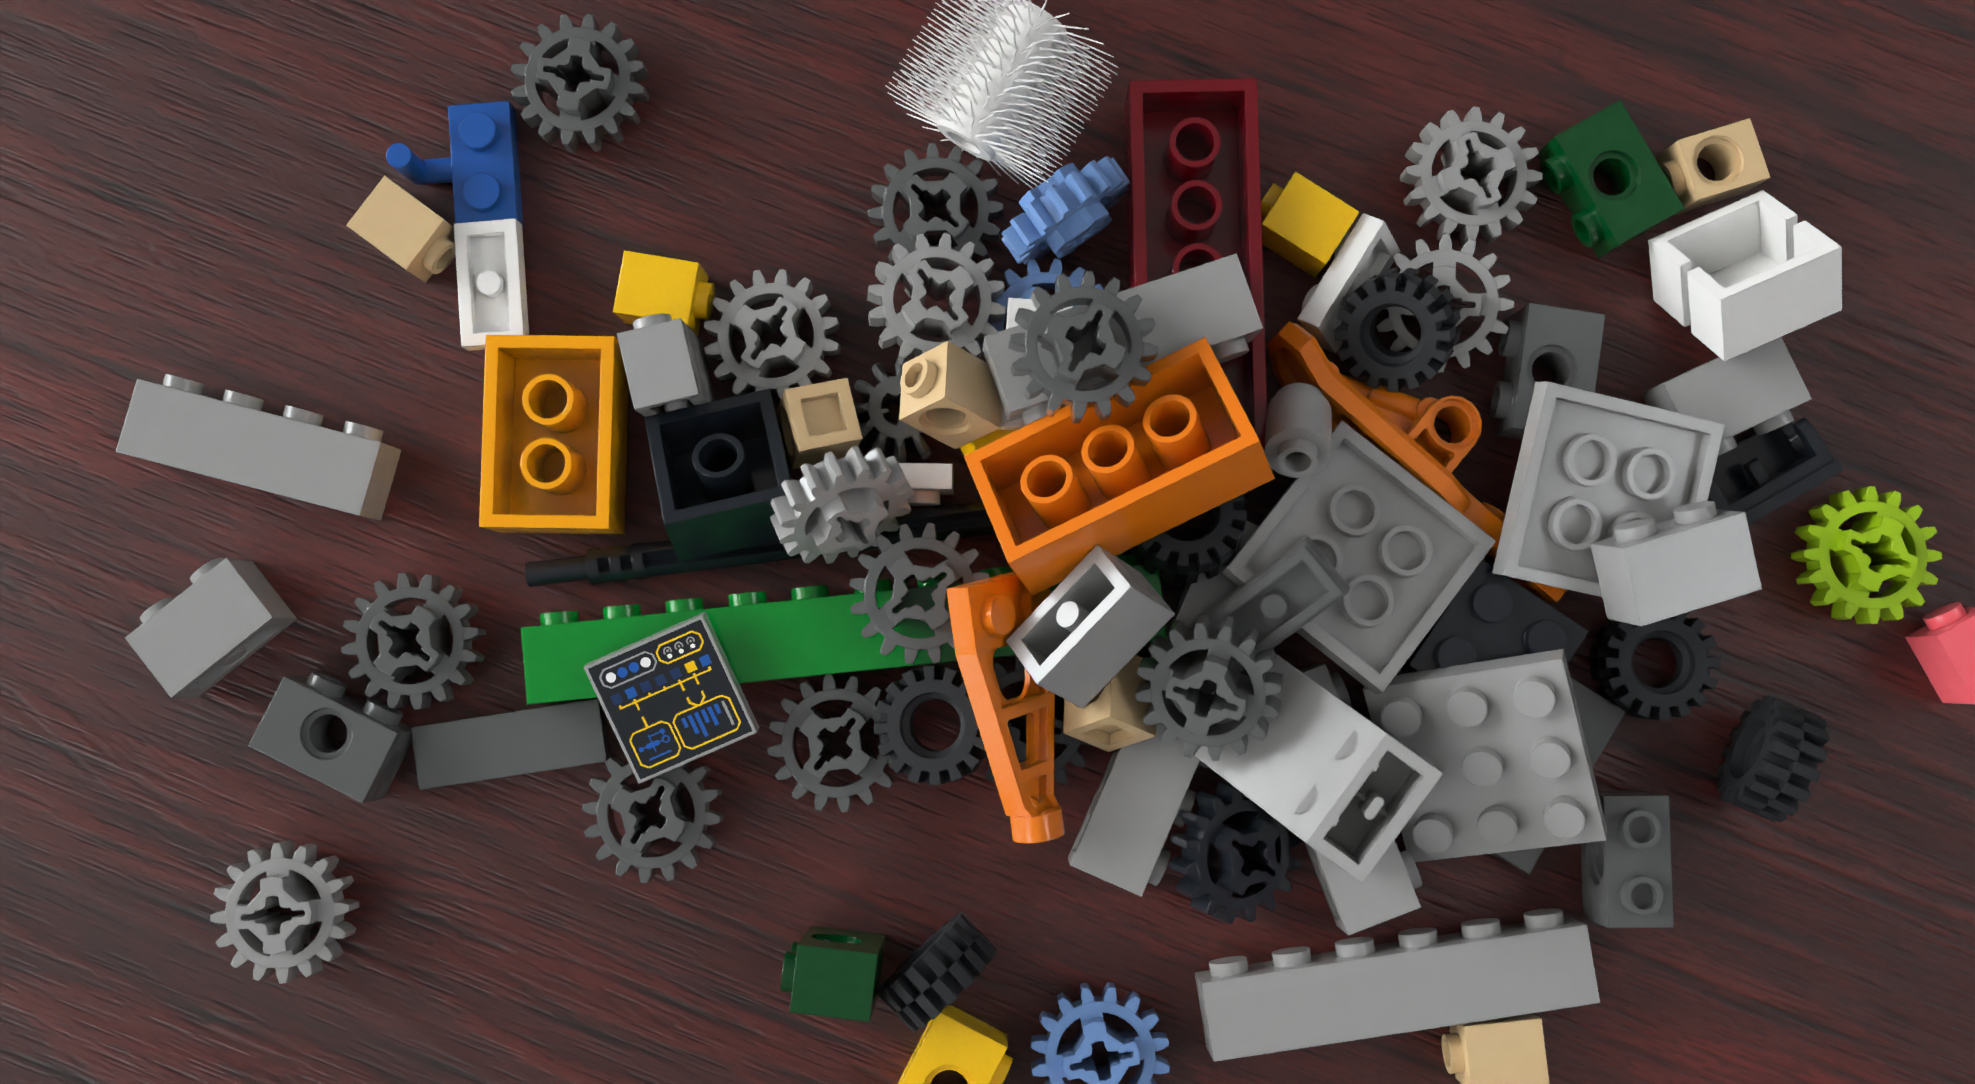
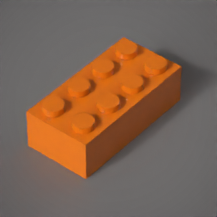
[964,337,1275,596]

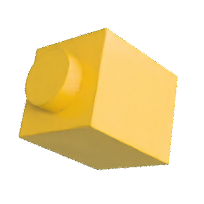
[1261,171,1359,277]
[613,250,715,336]

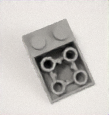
[1194,654,1443,884]

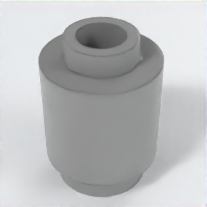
[1264,383,1332,478]

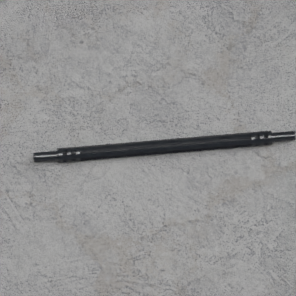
[525,502,996,587]

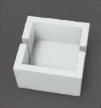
[1648,190,1842,361]

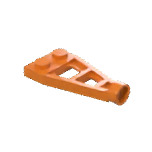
[946,571,1065,843]

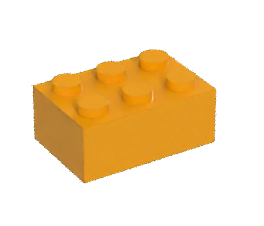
[479,335,629,534]

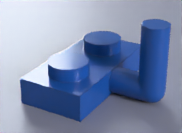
[386,101,524,228]

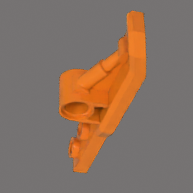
[1267,322,1567,604]

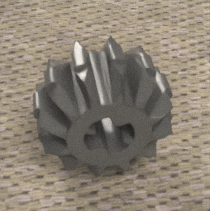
[854,358,940,463]

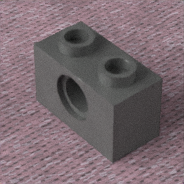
[1490,303,1605,440]
[248,670,413,803]
[1580,790,1674,928]

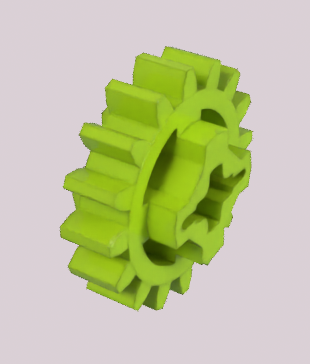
[1791,486,1942,624]

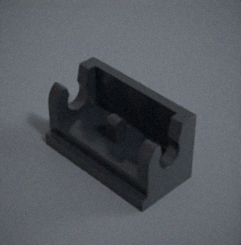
[1708,417,1844,525]

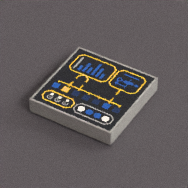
[583,611,759,784]

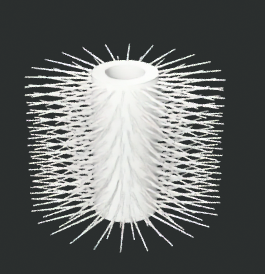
[885,0,1119,189]

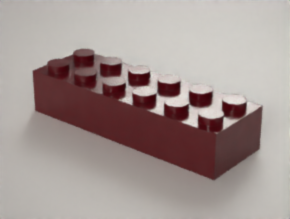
[1124,78,1267,450]

